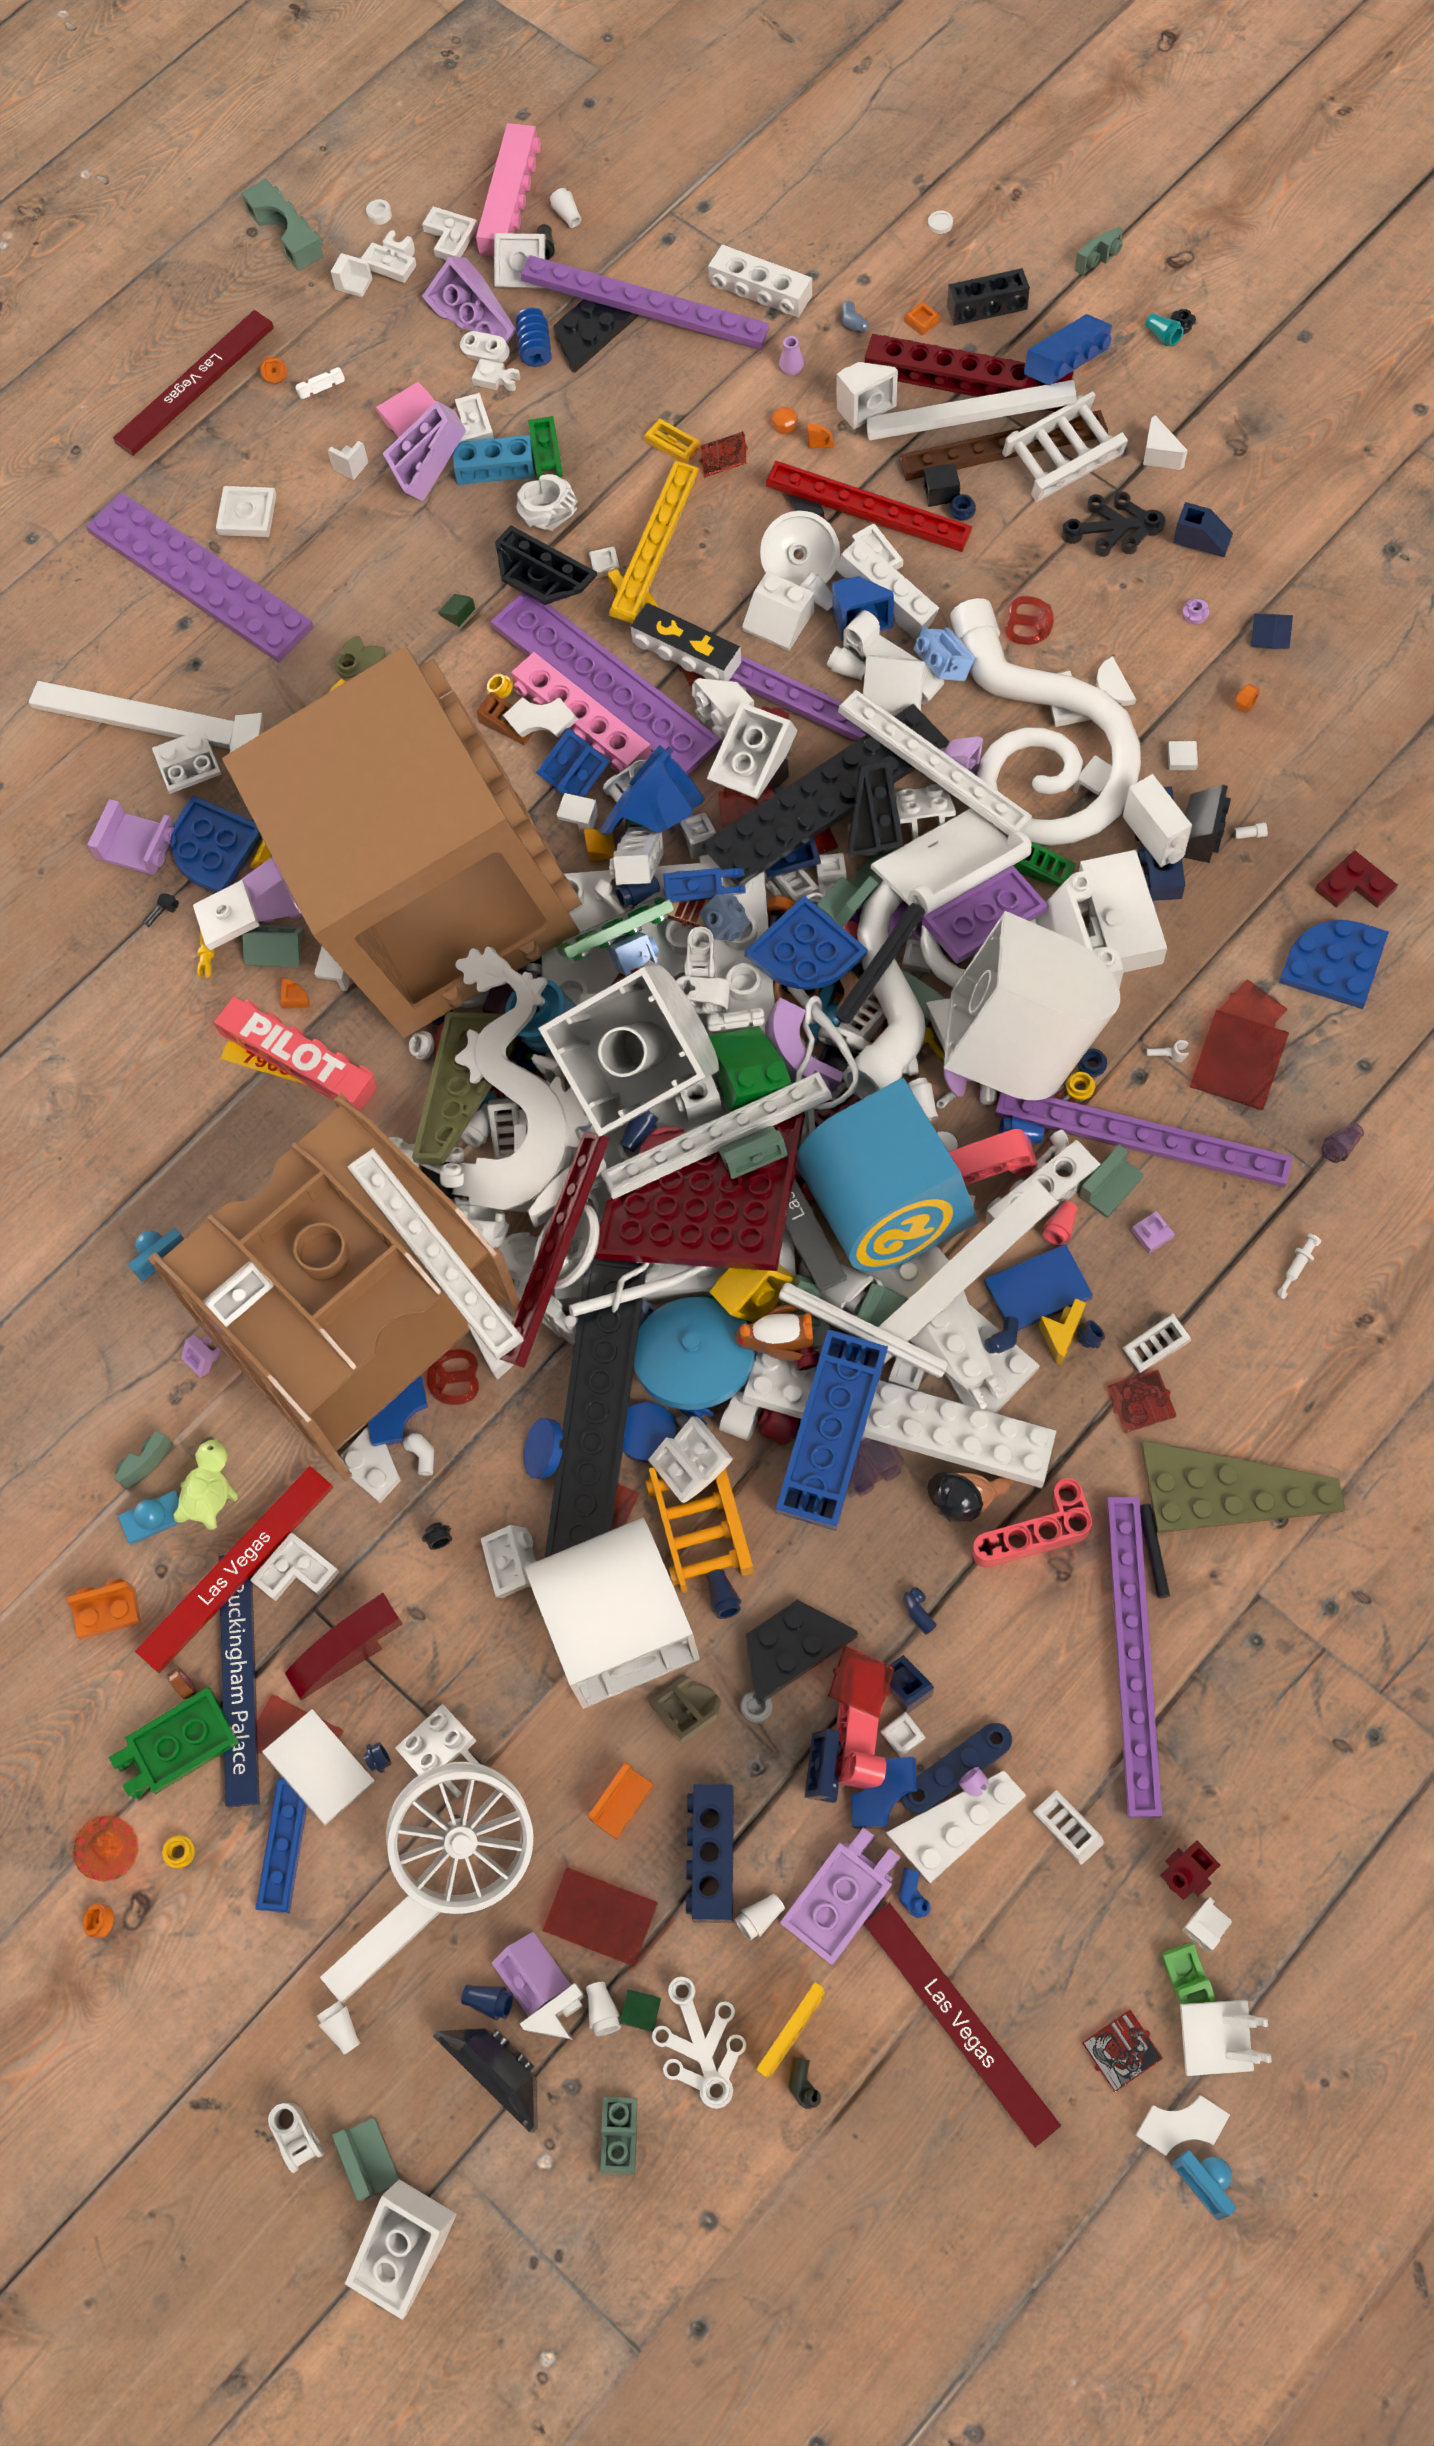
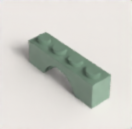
[241,179,323,271]

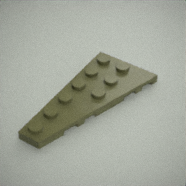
[1141,1440,1345,1533]

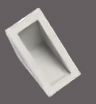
[1143,415,1188,470]

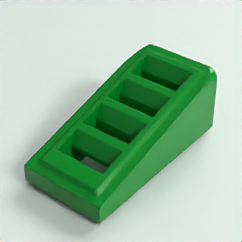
[1014,842,1076,887]

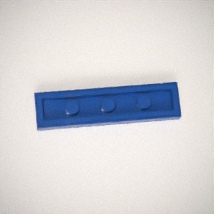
[256,1778,307,1914]

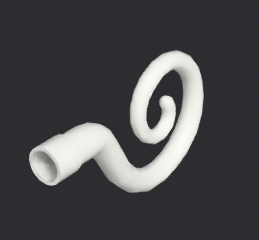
[950,598,1141,846]
[843,875,1038,1100]

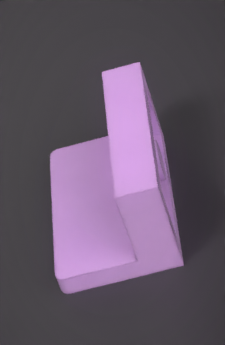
[492,1932,571,2017]

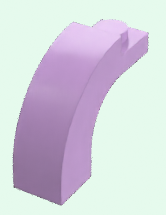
[765,998,843,1094]

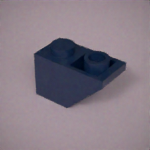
[1173,502,1233,557]

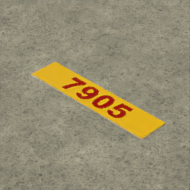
[220,1041,306,1085]

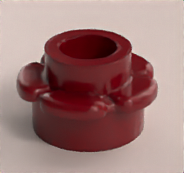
[791,1347,820,1371]

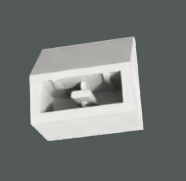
[694,678,754,741]
[152,729,221,794]

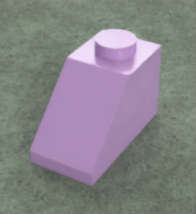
[940,736,983,775]

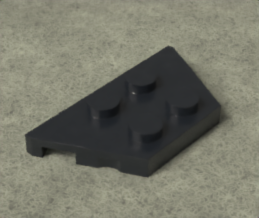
[553,299,639,373]
[746,1600,858,1705]

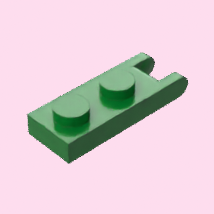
[528,416,563,480]

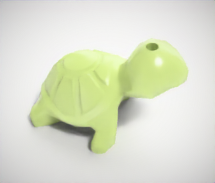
[173,1439,238,1530]

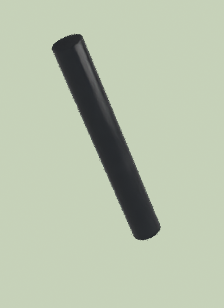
[1140,1504,1170,1599]

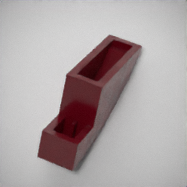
[285,1593,403,1700]

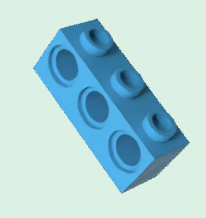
[453,435,535,485]

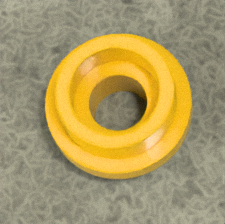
[487,674,513,699]
[1065,1072,1095,1101]
[162,1835,195,1869]

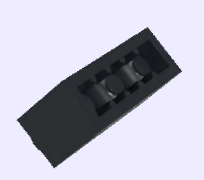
[947,268,1030,326]

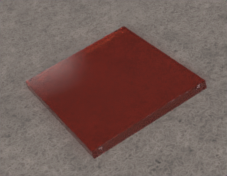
[1190,1010,1289,1110]

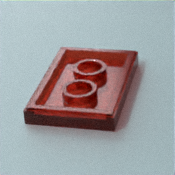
[542,1867,658,1967]

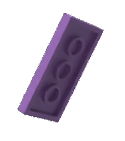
[922,866,1048,964]

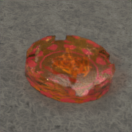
[73,1816,139,1882]

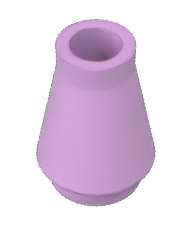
[779,336,804,375]

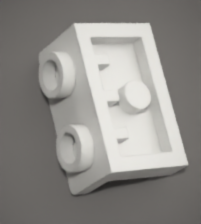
[481,1525,537,1598]

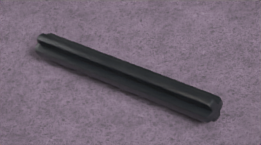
[836,903,925,1024]

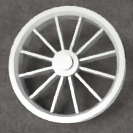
[386,1762,533,1914]

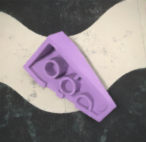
[422,257,517,348]
[238,857,303,923]

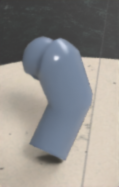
[842,301,869,333]

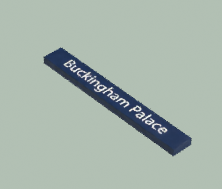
[219,1555,260,1808]

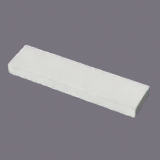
[320,1896,441,2003]

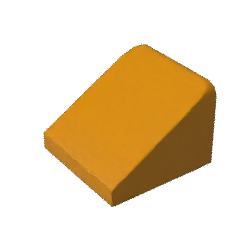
[584,828,616,862]

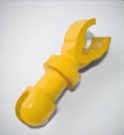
[197,929,215,979]

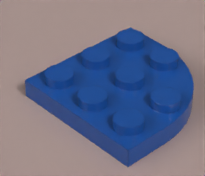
[171,796,262,893]
[744,895,868,989]
[1279,920,1389,1009]

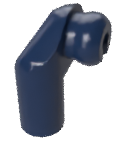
[903,1587,937,1635]

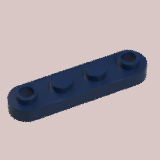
[902,1723,1012,1814]

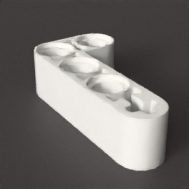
[844,610,944,705]

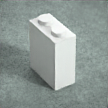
[1123,774,1192,867]

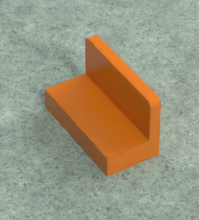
[588,1762,654,1840]

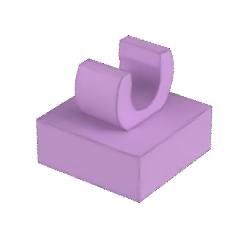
[1131,1211,1175,1254]
[181,1335,221,1378]

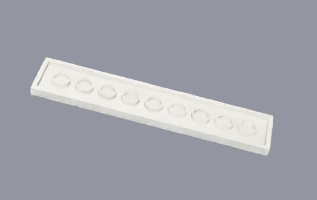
[742,1352,1056,1488]

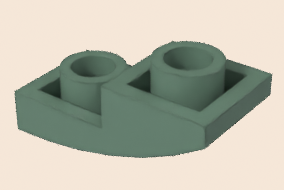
[1075,227,1123,275]
[114,1430,173,1489]
[600,2097,637,2175]

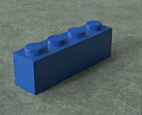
[1024,314,1112,385]

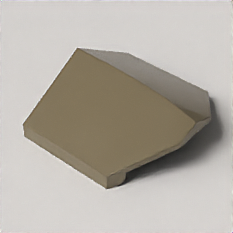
[649,1676,721,1744]

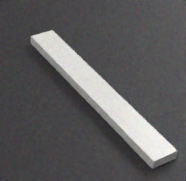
[867,380,1077,440]
[28,681,234,749]
[838,690,1032,835]
[600,1072,832,1199]
[347,1148,524,1360]
[878,1180,1059,1364]

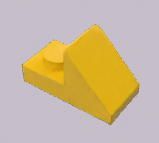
[1039,1298,1087,1365]

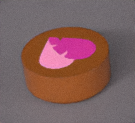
[168,1667,197,1699]

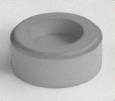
[740,1690,772,1723]

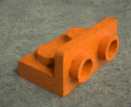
[66,1579,141,1640]

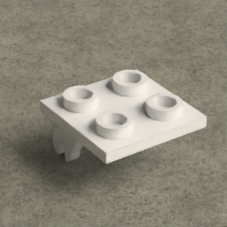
[895,784,956,841]
[395,1704,479,1798]
[1180,2000,1272,2076]

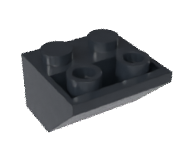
[1183,785,1231,863]

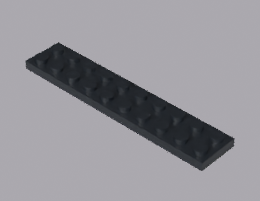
[702,704,949,886]
[545,1257,648,1558]

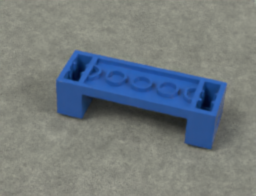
[776,1329,888,1531]

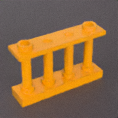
[645,1467,754,1593]

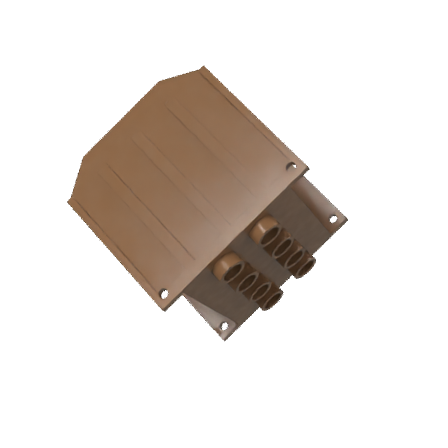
[148,1093,520,1482]

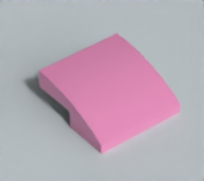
[375,382,436,438]

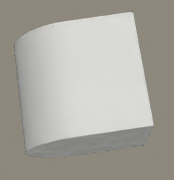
[944,911,1120,1100]
[538,965,719,1137]
[525,1517,700,1709]

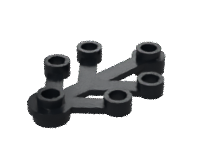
[1061,492,1166,557]

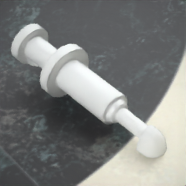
[1277,1233,1321,1299]

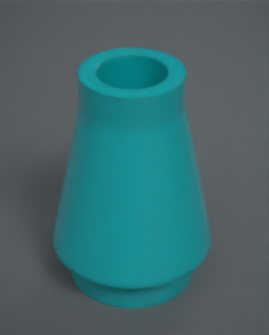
[1145,313,1184,346]

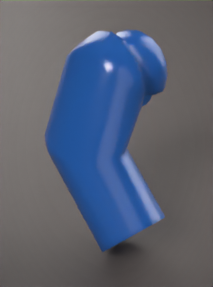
[899,1868,931,1918]

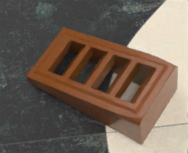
[477,692,534,745]

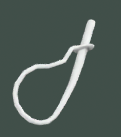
[787,987,859,1110]
[569,1262,708,1317]

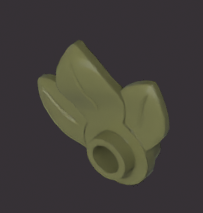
[335,636,385,678]

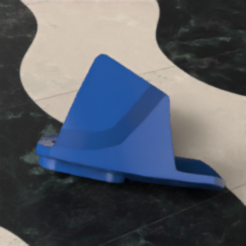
[599,745,705,836]

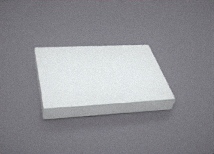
[262,1709,375,1826]

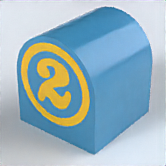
[796,1077,979,1271]

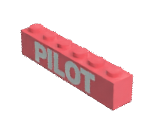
[214,996,378,1111]

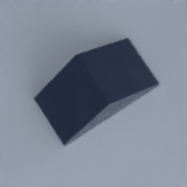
[883,1655,934,1714]

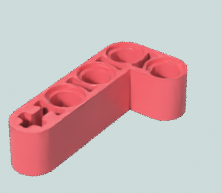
[949,1129,1038,1185]
[972,1478,1092,1568]
[835,1658,886,1789]

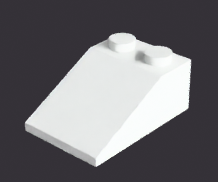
[707,702,798,800]
[345,2179,457,2320]

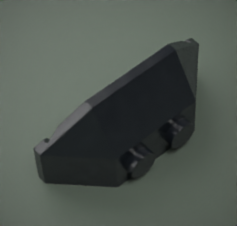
[495,525,597,605]
[433,2028,538,2133]

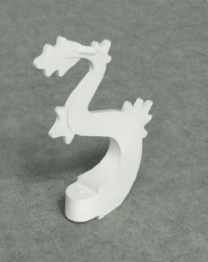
[452,947,592,1213]

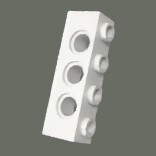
[708,245,812,317]
[610,826,664,885]
[986,1140,1101,1236]

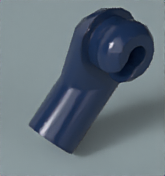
[984,1316,1019,1354]

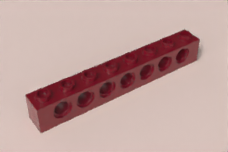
[864,333,1074,412]

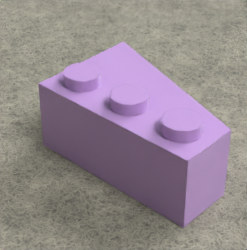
[383,401,466,502]

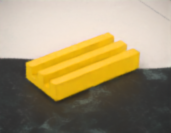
[644,418,701,464]

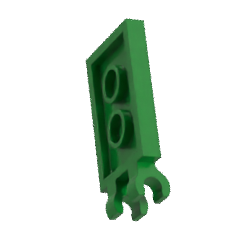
[109,1687,239,1799]

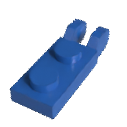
[663,868,746,903]

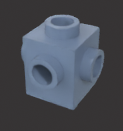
[699,894,750,941]

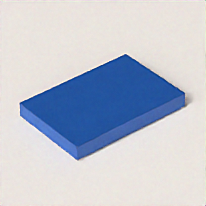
[984,1244,1093,1331]

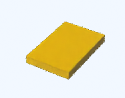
[756,1982,826,2079]

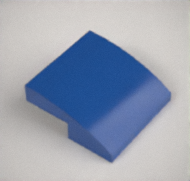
[536,728,611,797]

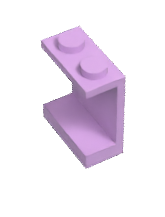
[87,799,174,876]

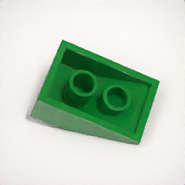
[709,1026,792,1112]

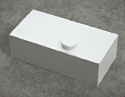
[1079,850,1167,973]

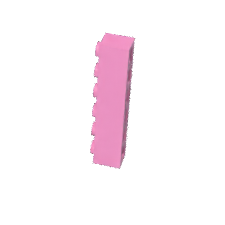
[476,123,541,257]

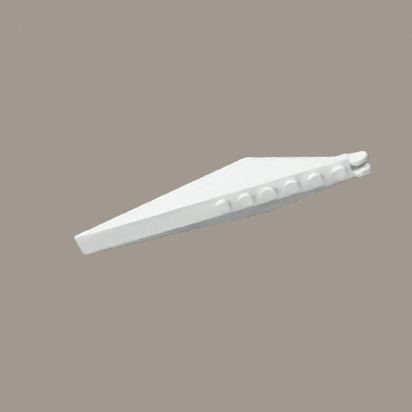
[815,1127,1004,1409]

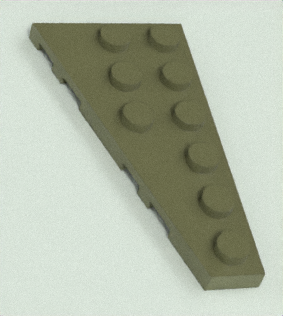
[412,1012,521,1165]

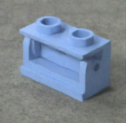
[913,625,976,681]
[606,932,659,976]

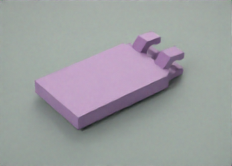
[780,1827,901,1966]

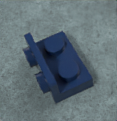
[804,1729,841,1803]

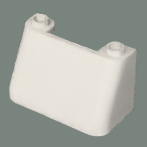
[1036,869,1124,989]

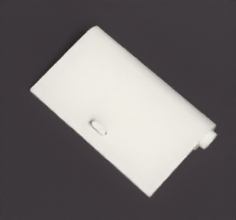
[871,808,1032,916]

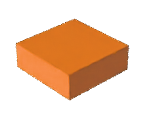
[904,301,940,336]

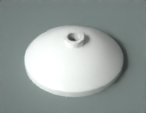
[760,511,840,585]
[534,1204,600,1289]

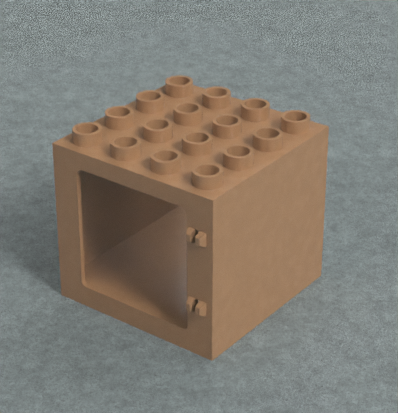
[222,646,582,1038]

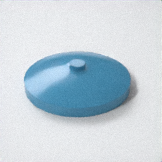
[634,1297,755,1410]

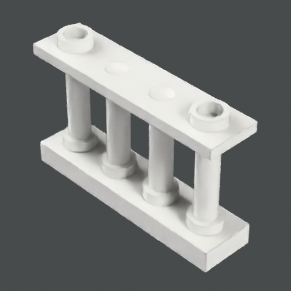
[1002,391,1128,503]

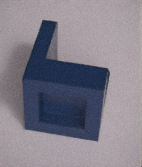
[1251,614,1293,649]

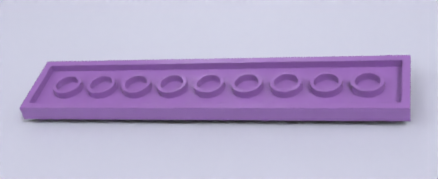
[86,492,314,663]
[490,593,721,776]

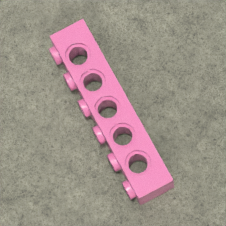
[511,652,652,774]

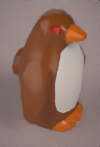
[735,1305,814,1361]

